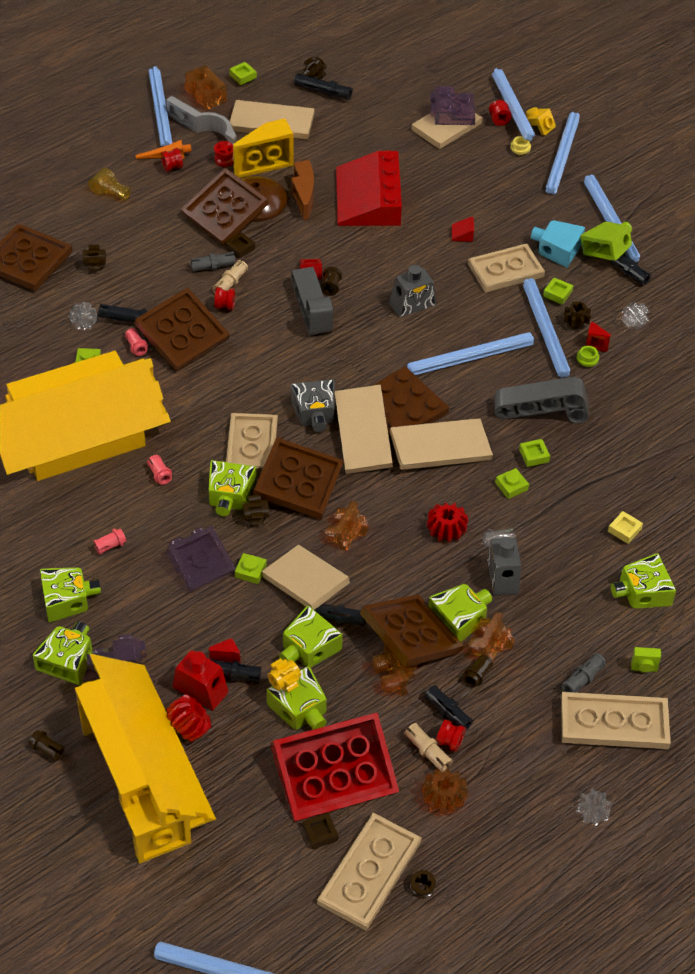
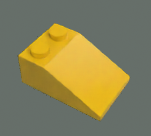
[233,118,294,178]

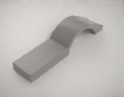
[166,96,236,144]

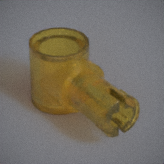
[88,168,131,201]

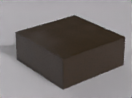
[225,232,255,259]
[303,812,339,849]

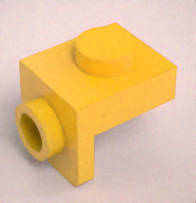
[526,107,556,135]

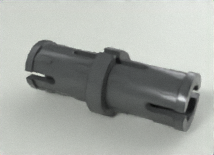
[190,252,235,272]
[561,653,606,693]

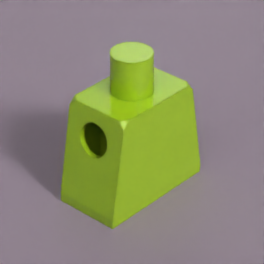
[580,222,632,261]

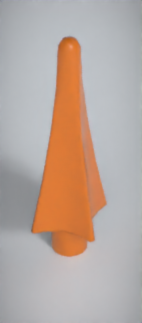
[136,140,192,159]

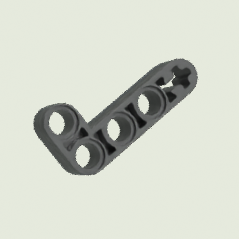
[291,267,333,335]
[495,377,589,423]

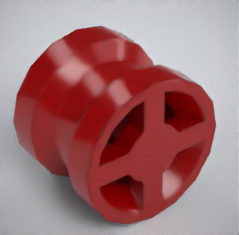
[489,100,512,126]
[214,141,234,167]
[161,148,183,172]
[214,287,236,311]
[436,719,466,752]

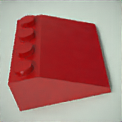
[336,150,402,226]
[270,713,399,821]

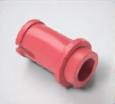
[124,328,148,356]
[147,455,172,485]
[93,528,127,555]

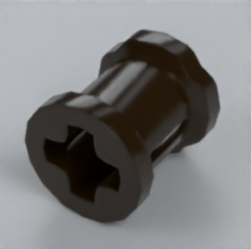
[320,267,342,296]

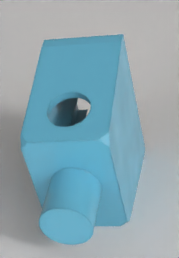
[530,220,585,268]

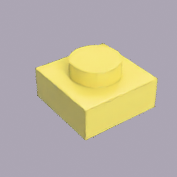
[608,511,643,544]

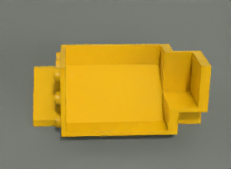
[0,350,171,481]
[75,654,216,864]

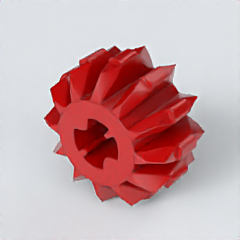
[427,501,468,543]
[167,694,211,742]

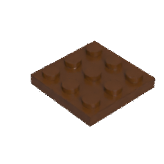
[180,168,269,246]
[0,223,73,291]
[134,288,230,372]
[372,366,449,441]
[253,437,344,520]
[360,594,464,667]

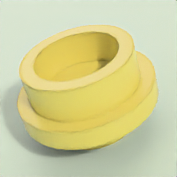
[510,136,531,155]

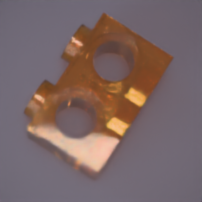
[184,65,227,110]

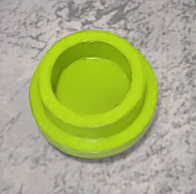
[576,346,599,367]

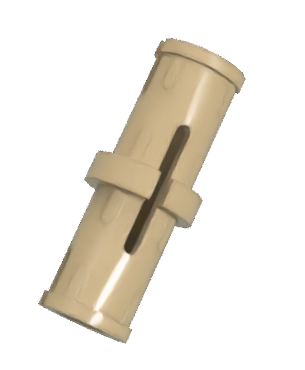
[212,260,248,294]
[404,723,453,773]

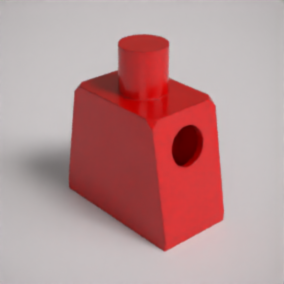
[173,650,228,711]

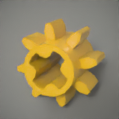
[268,658,301,692]

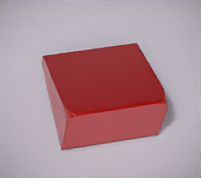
[452,217,474,242]
[299,259,322,280]
[586,322,611,352]
[208,638,241,664]

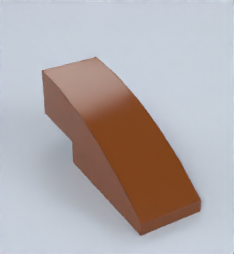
[292,160,314,220]

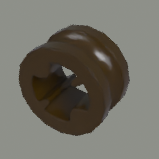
[410,870,436,899]

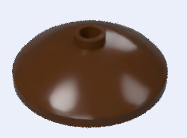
[241,176,287,222]

